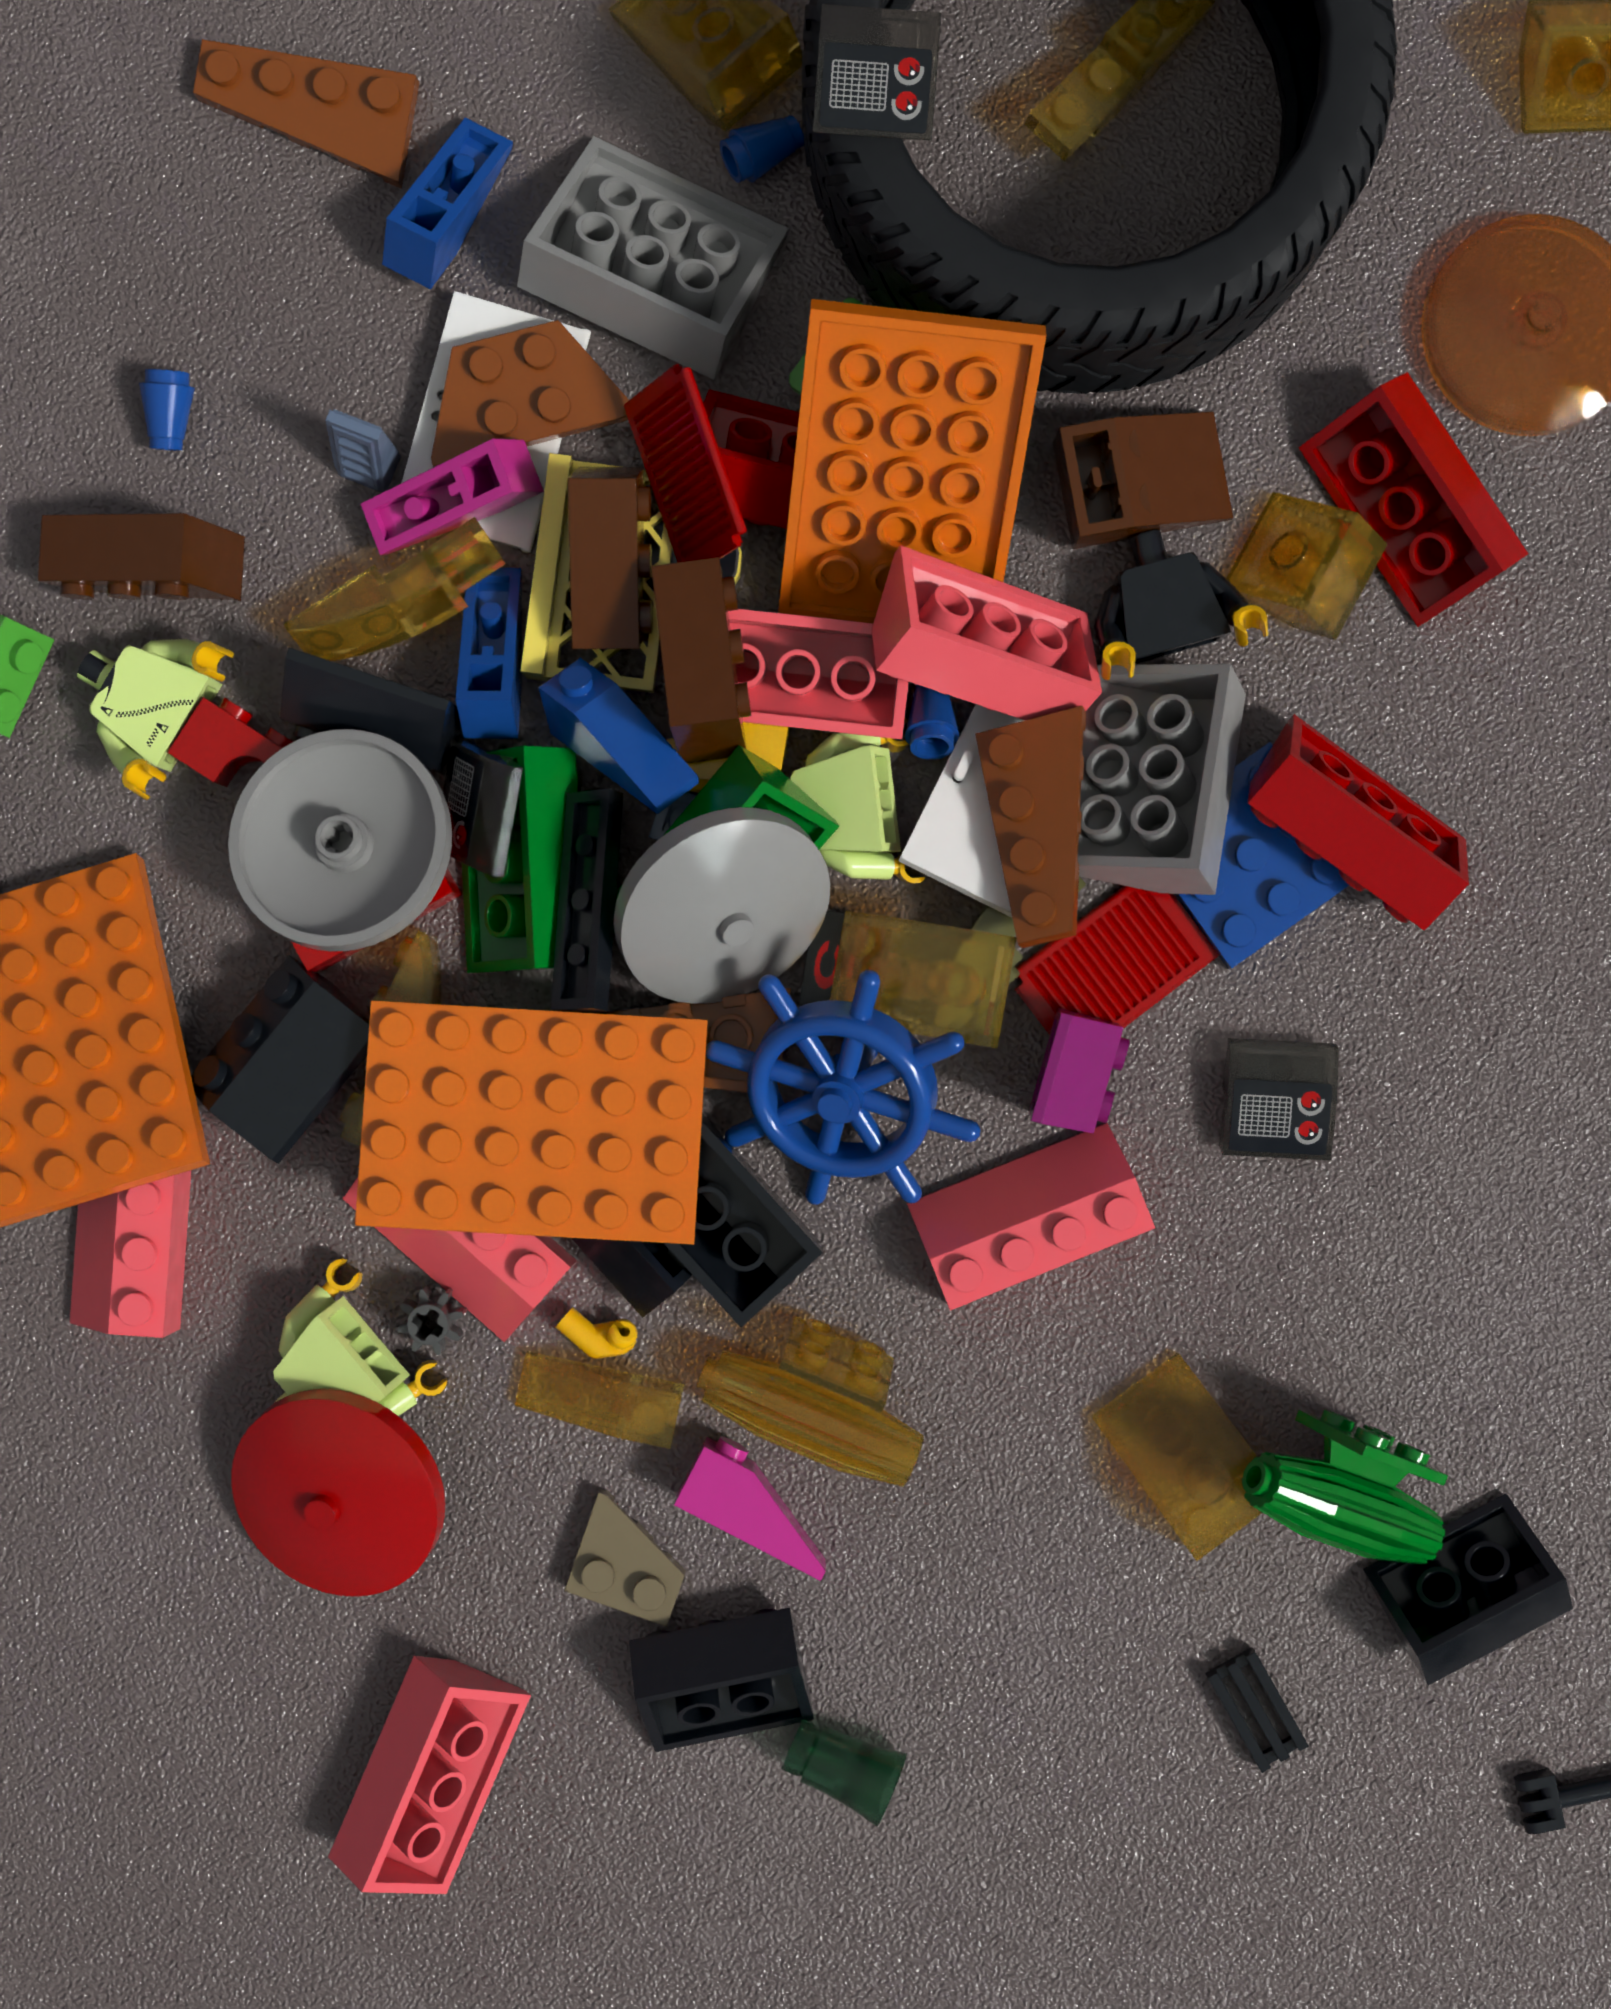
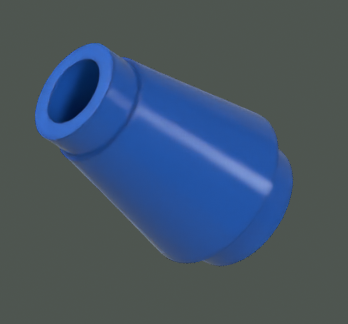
[720,115,804,183]
[139,369,195,451]
[905,684,959,760]

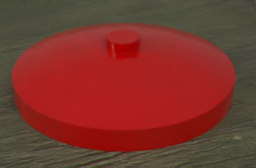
[231,1389,445,1597]

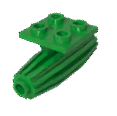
[1242,1409,1448,1564]

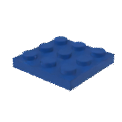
[1175,742,1349,969]

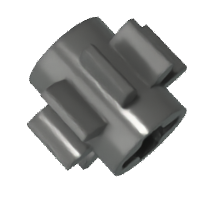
[397,1285,467,1355]

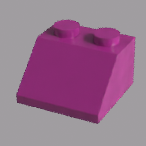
[1028,1007,1130,1134]

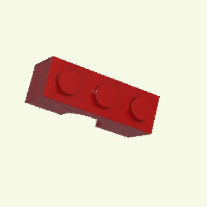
[167,697,294,787]

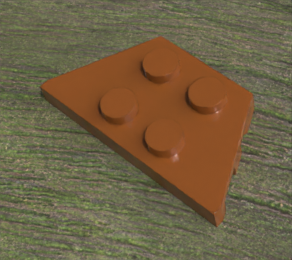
[431,320,629,468]

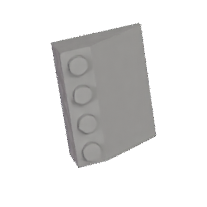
[517,136,789,380]
[1078,664,1246,895]

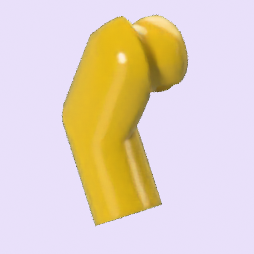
[555,1307,638,1359]

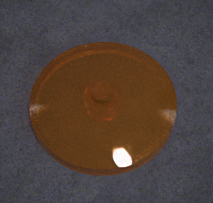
[1421,214,1611,436]

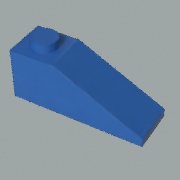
[382,117,513,290]
[455,567,522,739]
[538,658,699,814]

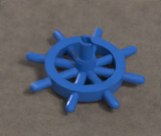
[706,970,980,1205]

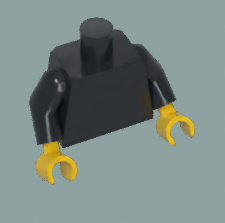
[1094,529,1268,680]

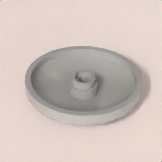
[228,729,452,951]
[614,807,830,1004]

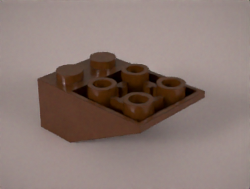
[1053,412,1233,549]

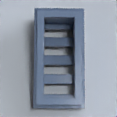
[325,409,401,492]

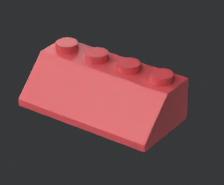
[872,545,1102,720]
[728,609,909,740]
[907,1123,1155,1311]
[70,1170,192,1338]
[343,1177,577,1342]
[328,1656,531,1894]

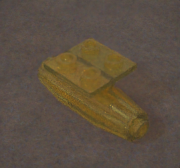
[696,1316,924,1487]

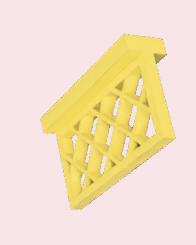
[520,453,673,693]

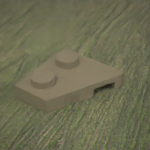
[564,1488,686,1627]

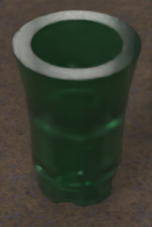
[781,1719,907,1827]

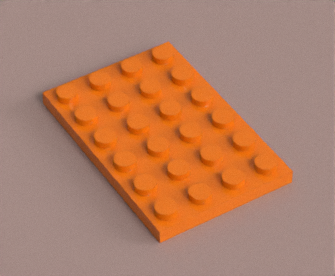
[778,299,1046,623]
[0,853,210,1228]
[355,1000,708,1245]

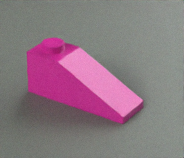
[360,439,544,555]
[674,1436,826,1581]

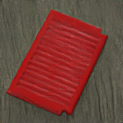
[624,364,747,563]
[1014,886,1220,1036]

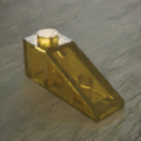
[515,1351,685,1449]

